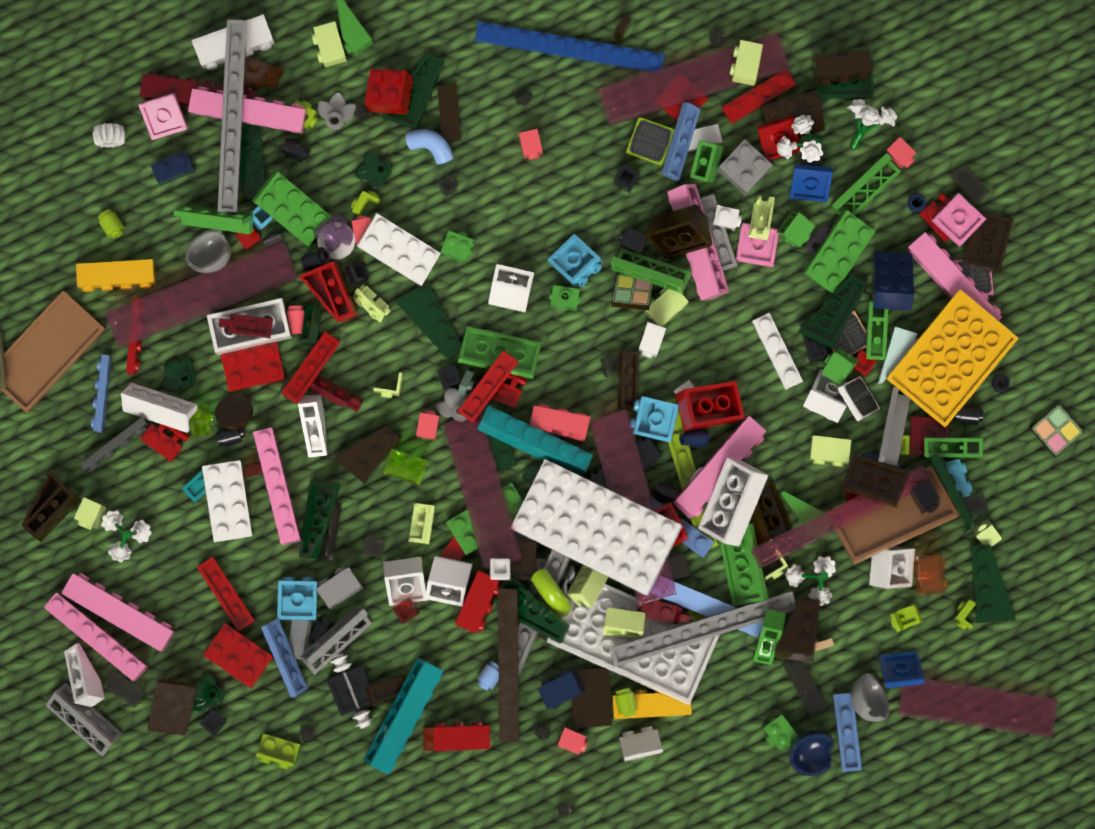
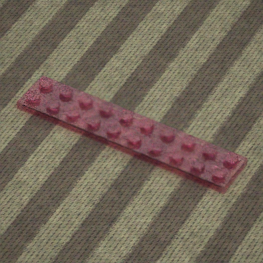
[597,33,789,126]
[104,243,298,349]
[590,409,677,605]

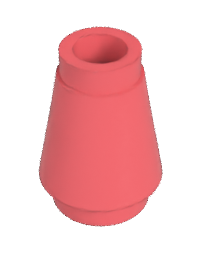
[286,306,305,334]

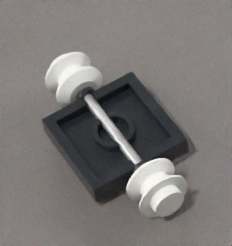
[327,653,374,729]

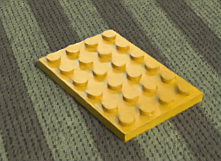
[886,289,1019,427]

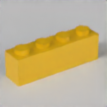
[76,259,156,292]
[612,690,692,719]

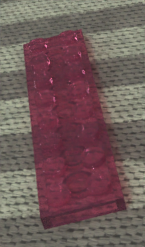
[443,414,522,570]
[898,679,1057,738]

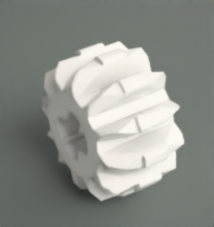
[93,123,125,148]

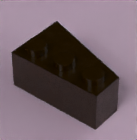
[811,50,873,87]
[334,426,401,484]
[22,471,81,542]
[774,598,821,662]

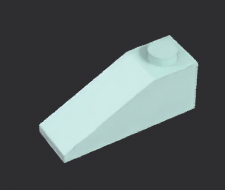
[877,327,917,385]

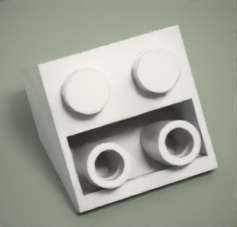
[488,264,534,313]
[425,556,473,606]

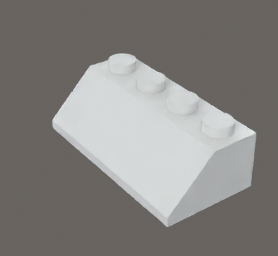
[192,14,274,70]

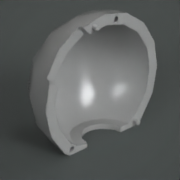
[186,229,232,274]
[850,673,889,722]

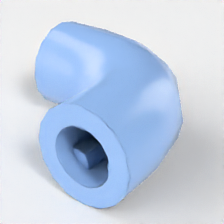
[406,129,454,164]

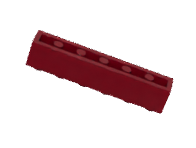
[139,72,258,107]

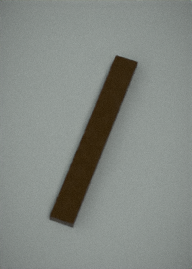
[498,588,519,742]

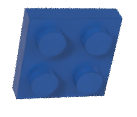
[790,164,833,202]
[879,650,924,688]

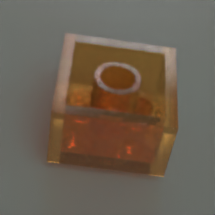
[914,554,947,596]

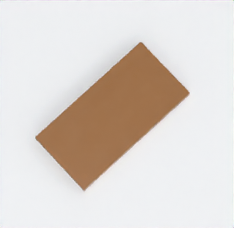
[0,291,106,414]
[828,466,958,565]

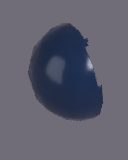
[789,730,834,776]

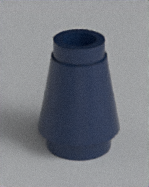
[907,194,926,212]
[679,429,709,448]

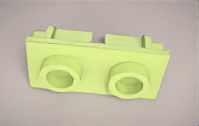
[353,285,391,323]

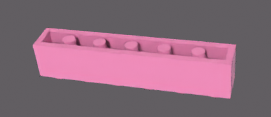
[188,86,307,134]
[667,184,729,300]
[906,232,1003,321]
[672,416,766,518]
[253,427,301,545]
[61,573,175,652]
[44,592,149,681]

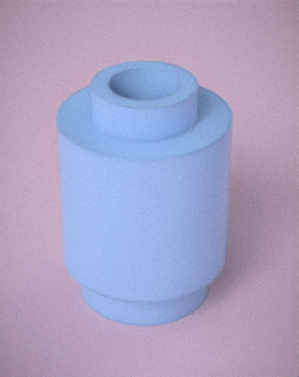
[477,661,499,691]

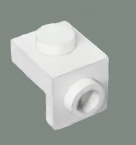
[713,205,742,231]

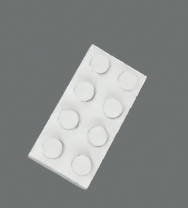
[356,213,441,286]
[202,460,252,542]

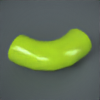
[531,569,572,617]

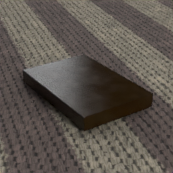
[962,209,1013,274]
[841,454,910,508]
[570,668,612,728]
[147,679,196,736]

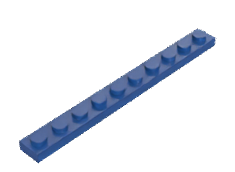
[475,21,664,74]

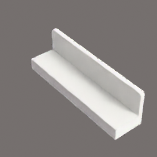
[121,383,197,433]

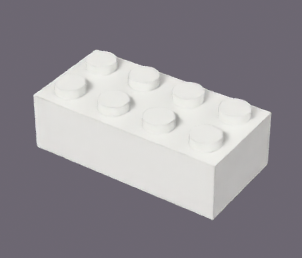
[207,298,292,355]
[698,458,768,546]

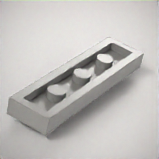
[700,194,738,271]

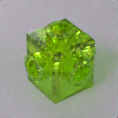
[189,405,214,438]

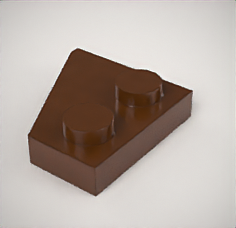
[244,57,284,88]

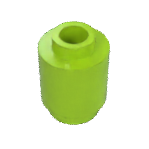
[98,209,125,239]
[615,688,638,718]

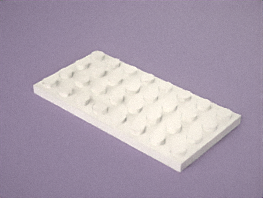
[511,459,682,596]
[547,584,720,705]

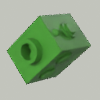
[776,211,815,247]
[441,231,475,264]
[549,285,581,311]
[822,348,859,386]
[762,714,798,750]

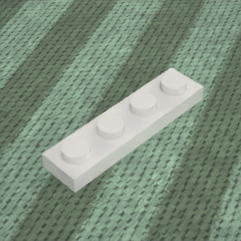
[752,313,803,390]

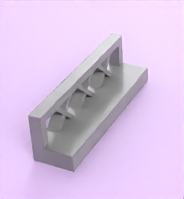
[878,387,910,467]
[300,606,372,675]
[46,683,122,757]

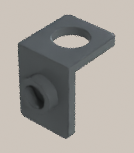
[263,234,291,264]

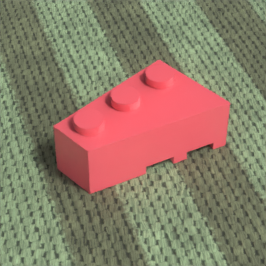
[529,404,590,443]

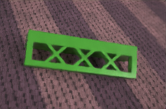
[831,153,901,217]
[174,204,253,234]
[610,248,691,294]

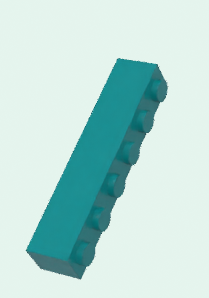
[477,406,593,477]
[363,657,443,775]

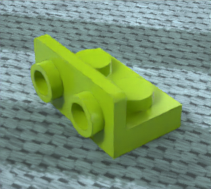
[256,733,301,769]

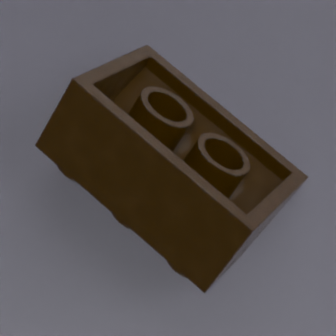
[760,90,825,138]
[644,204,713,259]
[749,480,794,547]

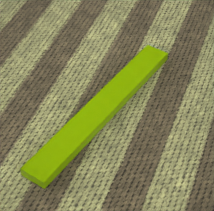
[665,398,718,547]

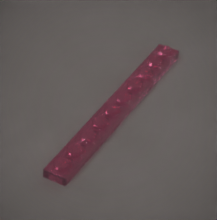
[751,465,932,568]

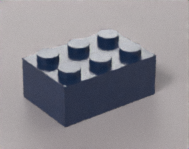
[871,251,914,310]

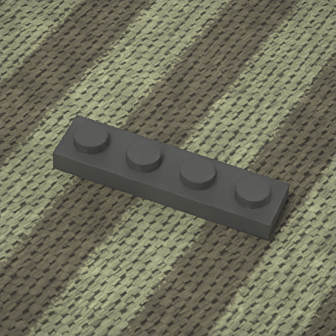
[81,417,149,472]

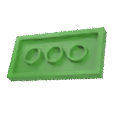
[251,170,332,247]
[803,210,876,294]
[458,326,541,379]
[446,482,523,555]
[720,523,768,606]

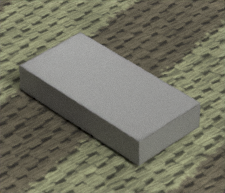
[289,620,311,659]

